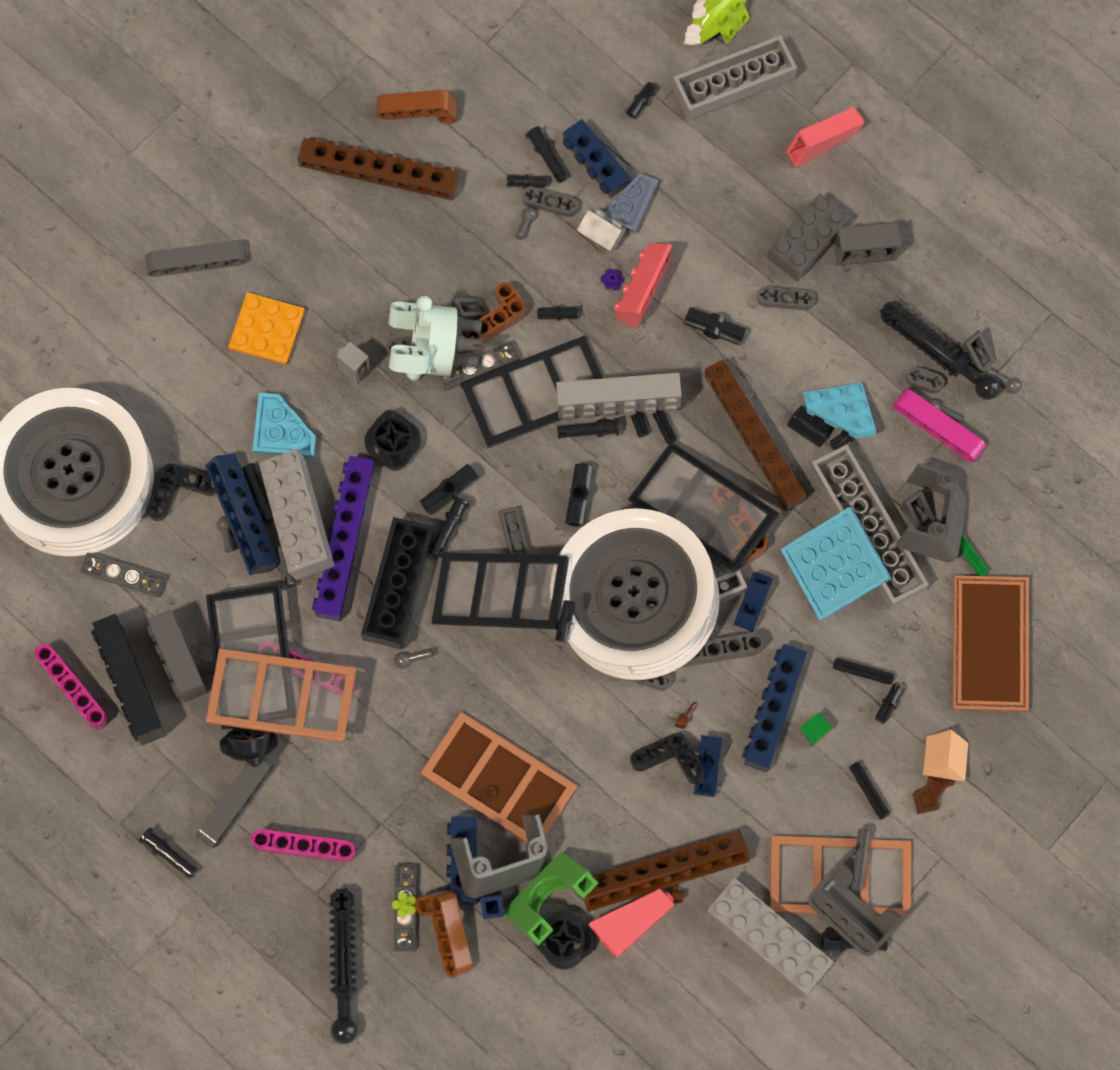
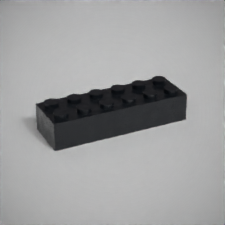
[361,517,434,650]
[91,613,166,746]

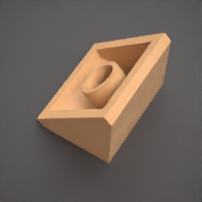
[923,730,968,782]

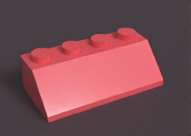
[614,243,672,328]

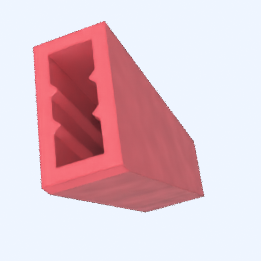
[786,107,865,168]
[588,889,674,959]

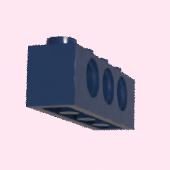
[562,119,631,198]
[446,816,477,905]

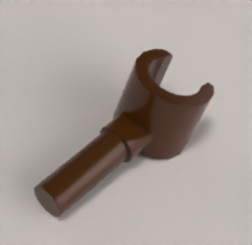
[675,702,697,729]
[671,884,684,903]

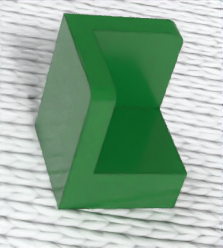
[800,712,832,748]

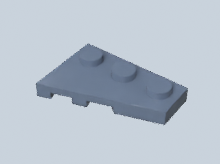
[605,173,658,234]

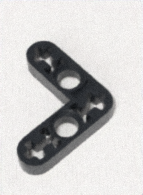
[147,463,216,521]
[630,733,705,785]

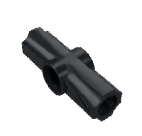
[683,307,746,346]
[565,463,593,527]
[419,464,479,516]

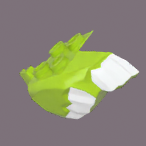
[684,0,750,45]

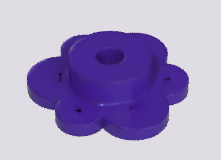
[600,269,624,290]

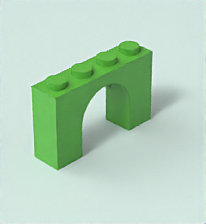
[504,852,598,945]

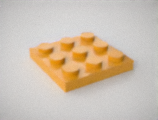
[228,293,305,366]

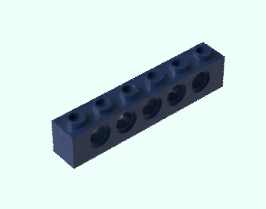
[205,454,280,575]
[742,644,807,772]

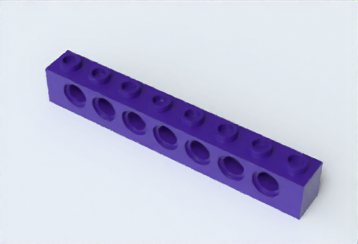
[312,456,374,622]

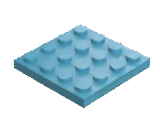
[780,507,892,621]

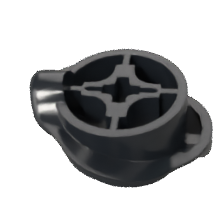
[364,410,421,471]
[219,728,278,767]
[535,910,595,970]

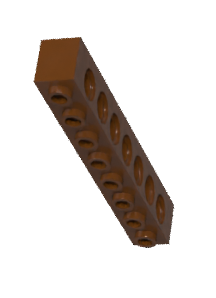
[298,137,459,201]
[704,359,806,511]
[582,830,750,912]

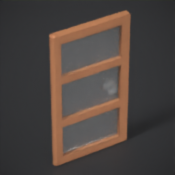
[206,649,357,743]
[769,836,912,918]

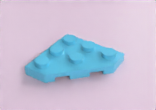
[802,383,876,439]
[252,393,316,458]

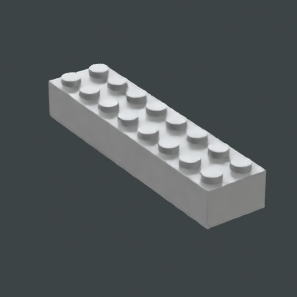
[809,445,929,609]

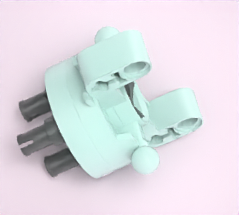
[388,296,483,381]

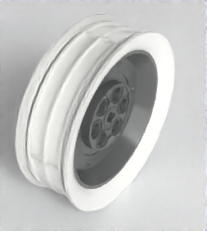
[0,388,154,557]
[551,509,719,680]

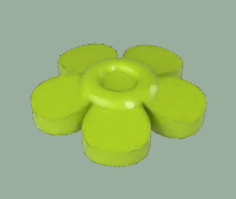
[392,892,416,917]

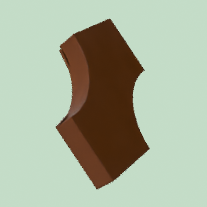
[912,776,954,815]

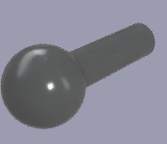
[515,207,537,240]
[985,368,1021,394]
[927,399,962,423]
[217,516,233,553]
[394,649,433,669]

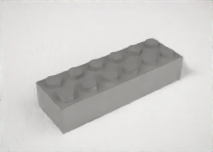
[672,35,797,120]
[556,373,681,420]
[259,449,335,580]
[706,878,834,998]

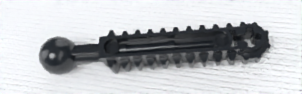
[880,301,1001,400]
[329,888,358,1045]

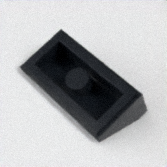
[787,406,834,447]

